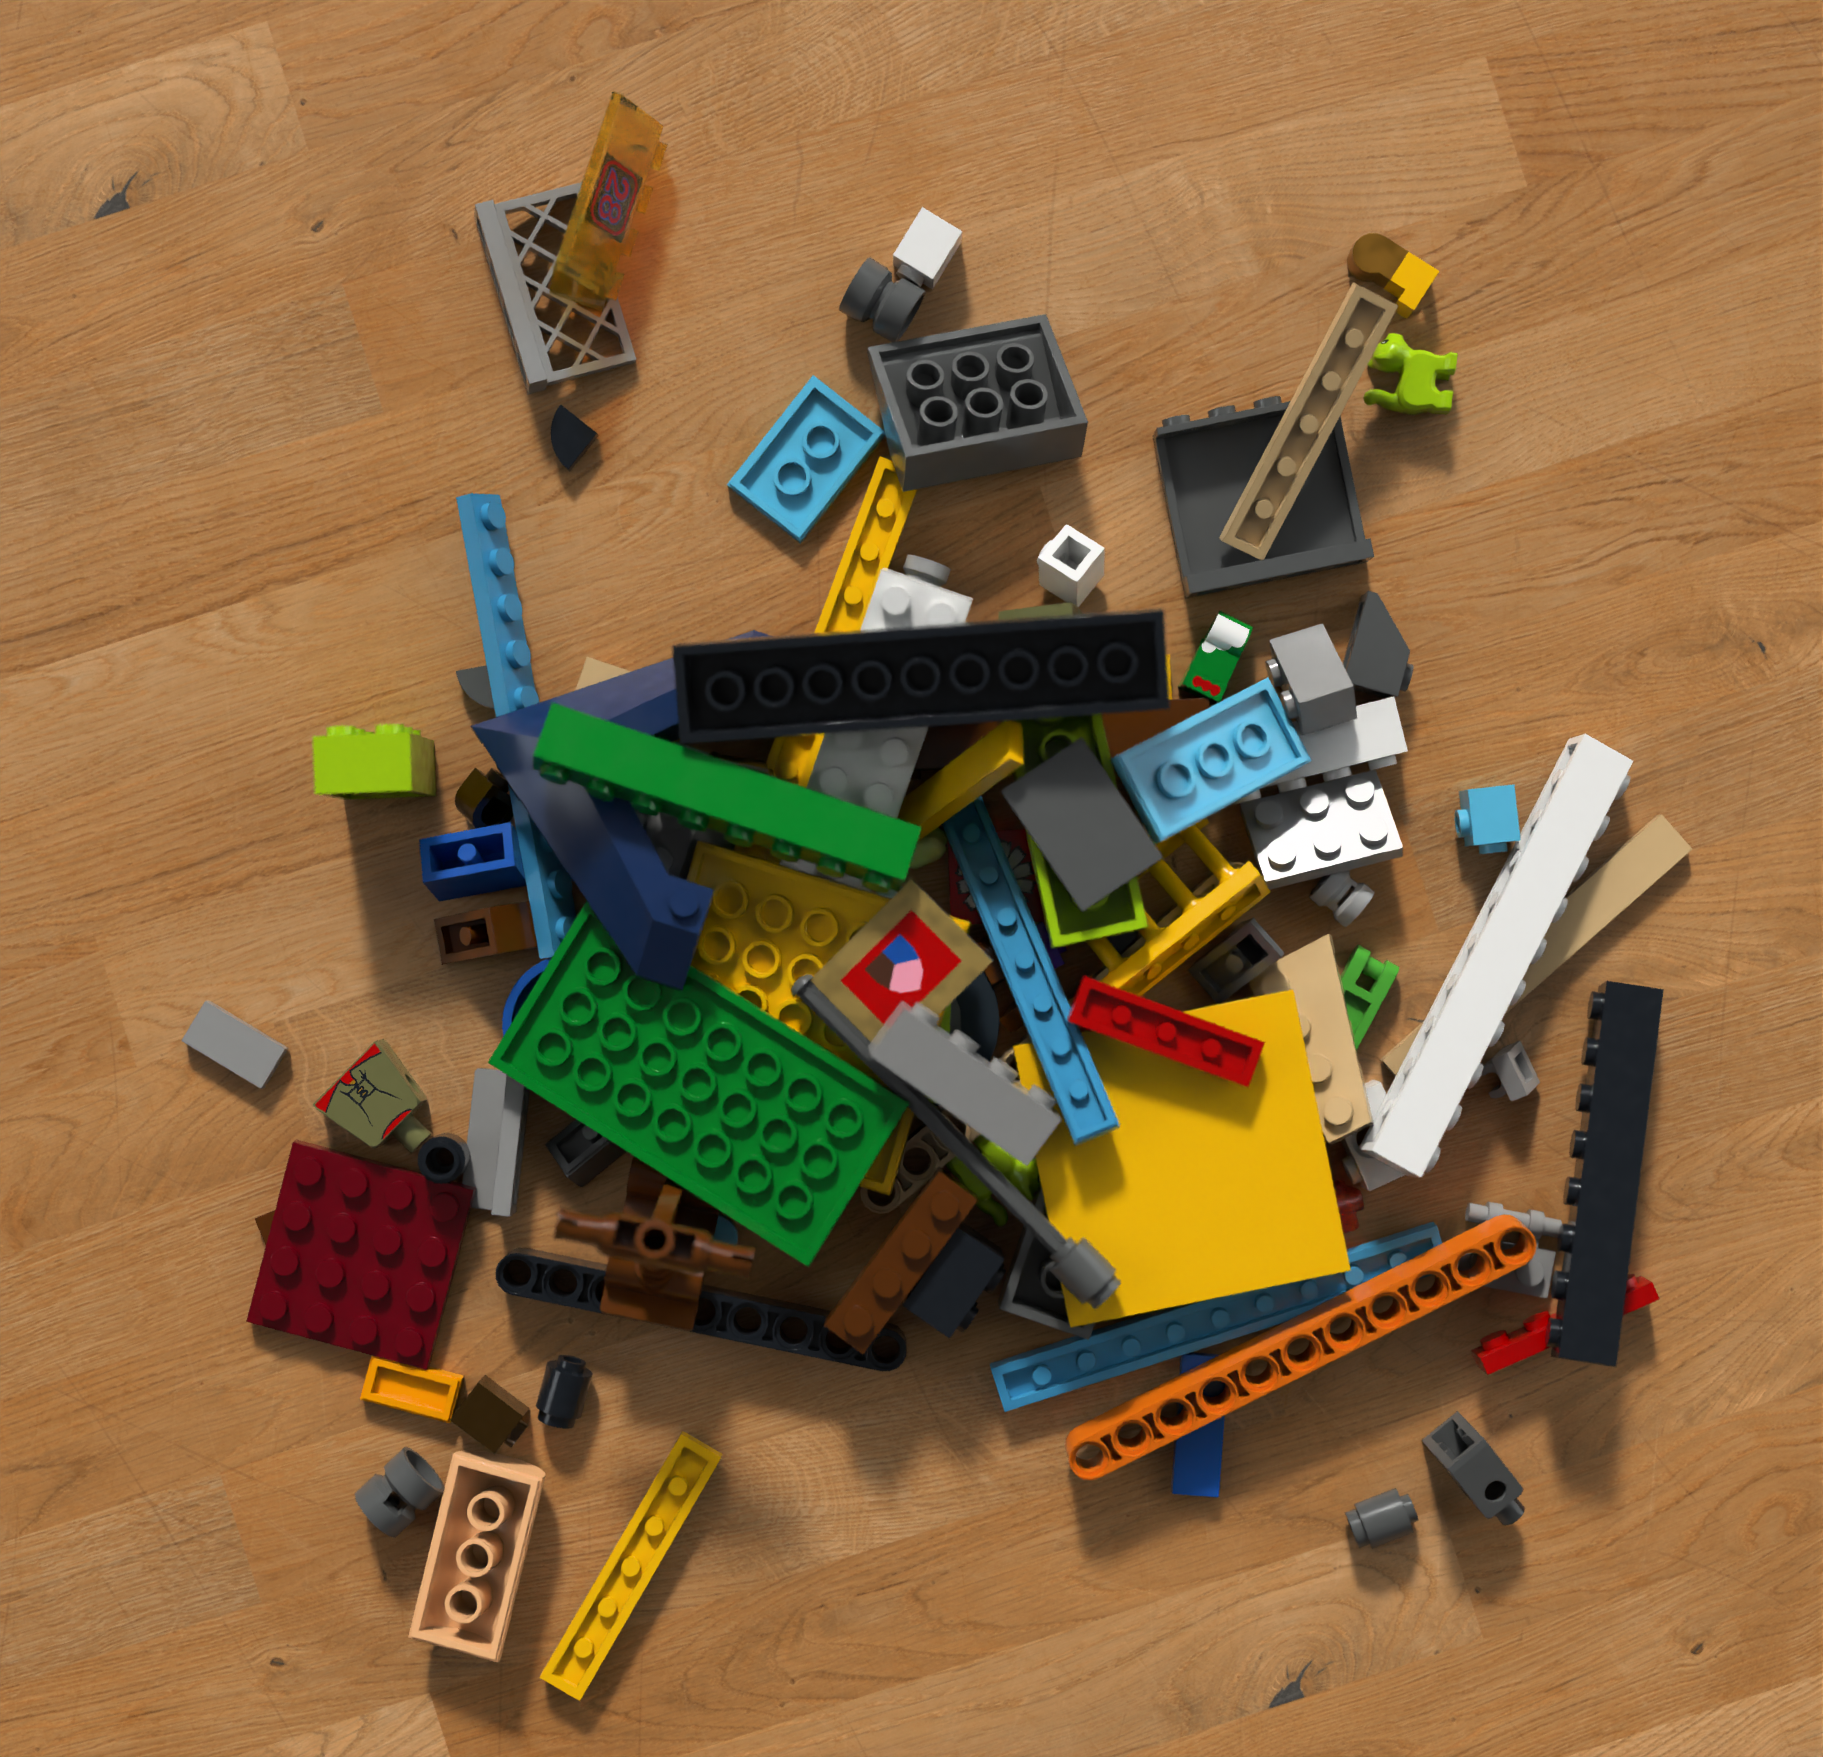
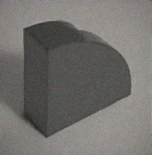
[456,665,494,709]

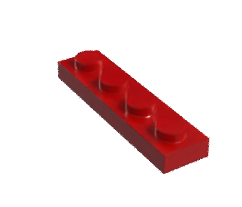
[1066,976,1265,1088]
[1471,1274,1660,1375]

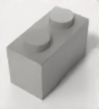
[1265,623,1357,735]

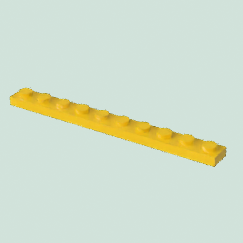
[734,456,918,864]

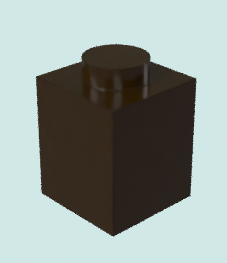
[450,1375,529,1454]

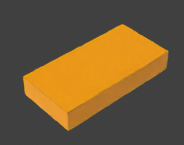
[360,1356,464,1424]

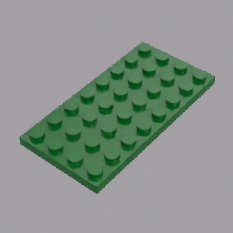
[488,901,910,1267]

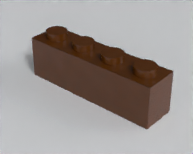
[824,1167,978,1354]

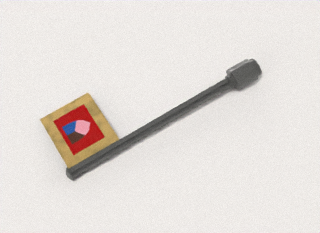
[791,879,1121,1309]

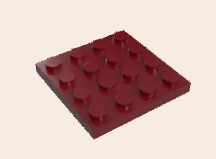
[246,1140,476,1370]

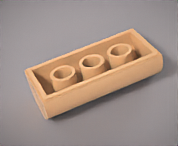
[408,1450,546,1663]

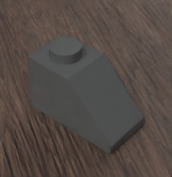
[1343,591,1414,699]

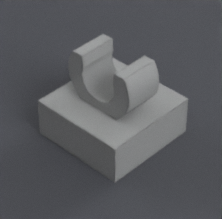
[1481,1041,1540,1101]

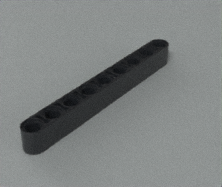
[496,1248,907,1371]

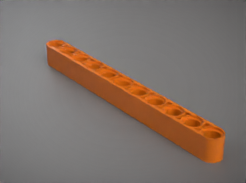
[1065,1214,1537,1480]

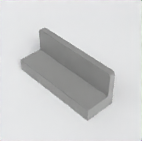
[462,1068,530,1217]

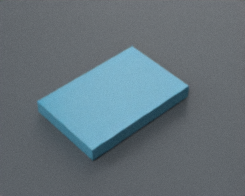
[727,375,886,544]

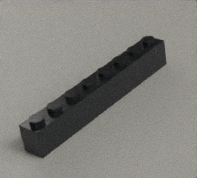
[1545,981,1664,1367]

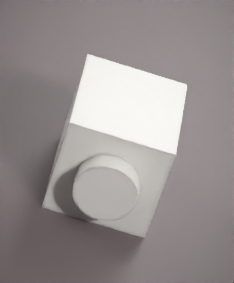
[893,207,962,289]

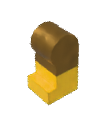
[1347,233,1439,319]

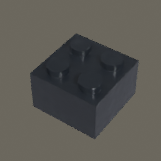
[903,1221,1006,1339]

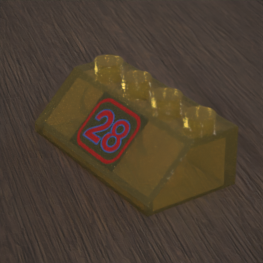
[549,91,668,312]

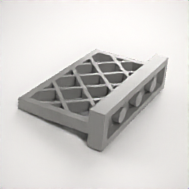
[474,182,636,394]

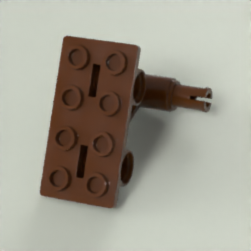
[554,1156,755,1332]

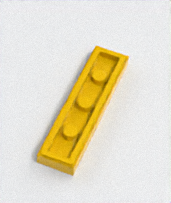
[897,720,1023,842]

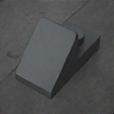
[1188,918,1285,1004]

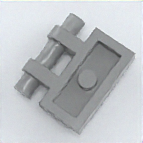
[1458,1201,1562,1298]

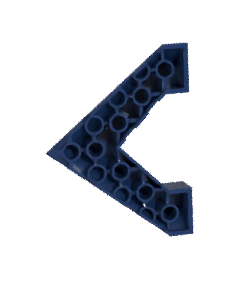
[471,630,771,991]

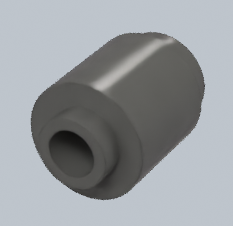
[1345,1488,1419,1549]

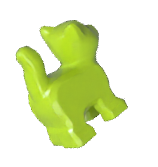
[1363,333,1458,415]
[946,1134,1040,1226]

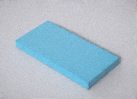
[1110,677,1312,845]

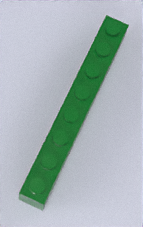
[533,702,922,893]

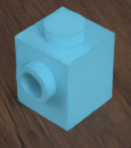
[1454,784,1521,854]

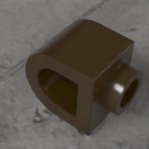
[455,768,514,828]

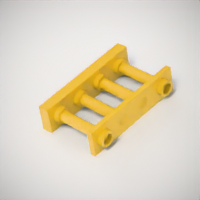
[1086,818,1270,997]

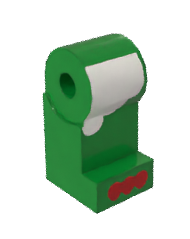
[1178,610,1253,705]

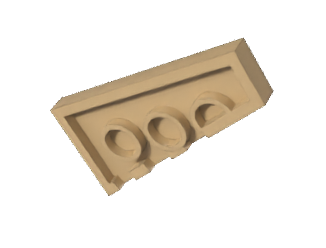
[1249,934,1374,1145]

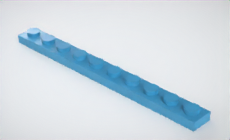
[456,493,577,959]
[990,1222,1442,1412]

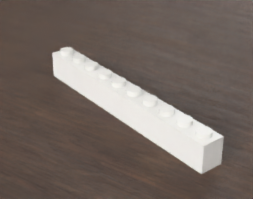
[1359,734,1633,1178]

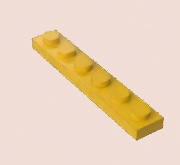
[539,1431,723,1701]

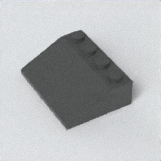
[867,314,1088,492]

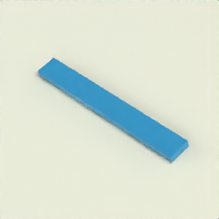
[941,796,1120,1146]

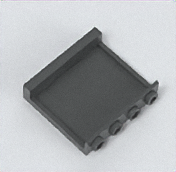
[1153,396,1374,599]

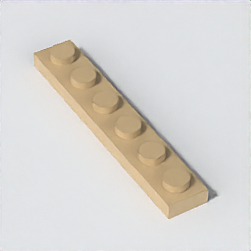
[1219,283,1398,560]

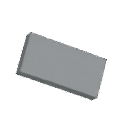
[181,1000,288,1089]

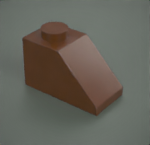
[434,901,538,965]

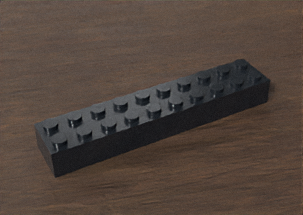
[672,608,1170,744]

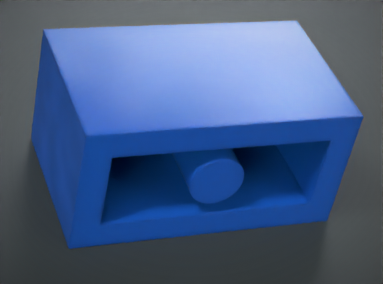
[419,822,526,902]

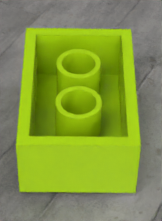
[313,724,436,800]

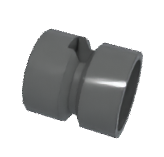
[839,257,926,342]
[355,1447,445,1538]

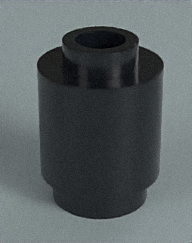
[418,1133,470,1184]
[536,1355,593,1429]

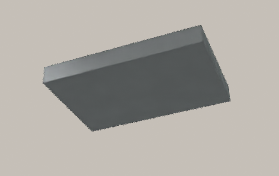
[1001,737,1163,912]

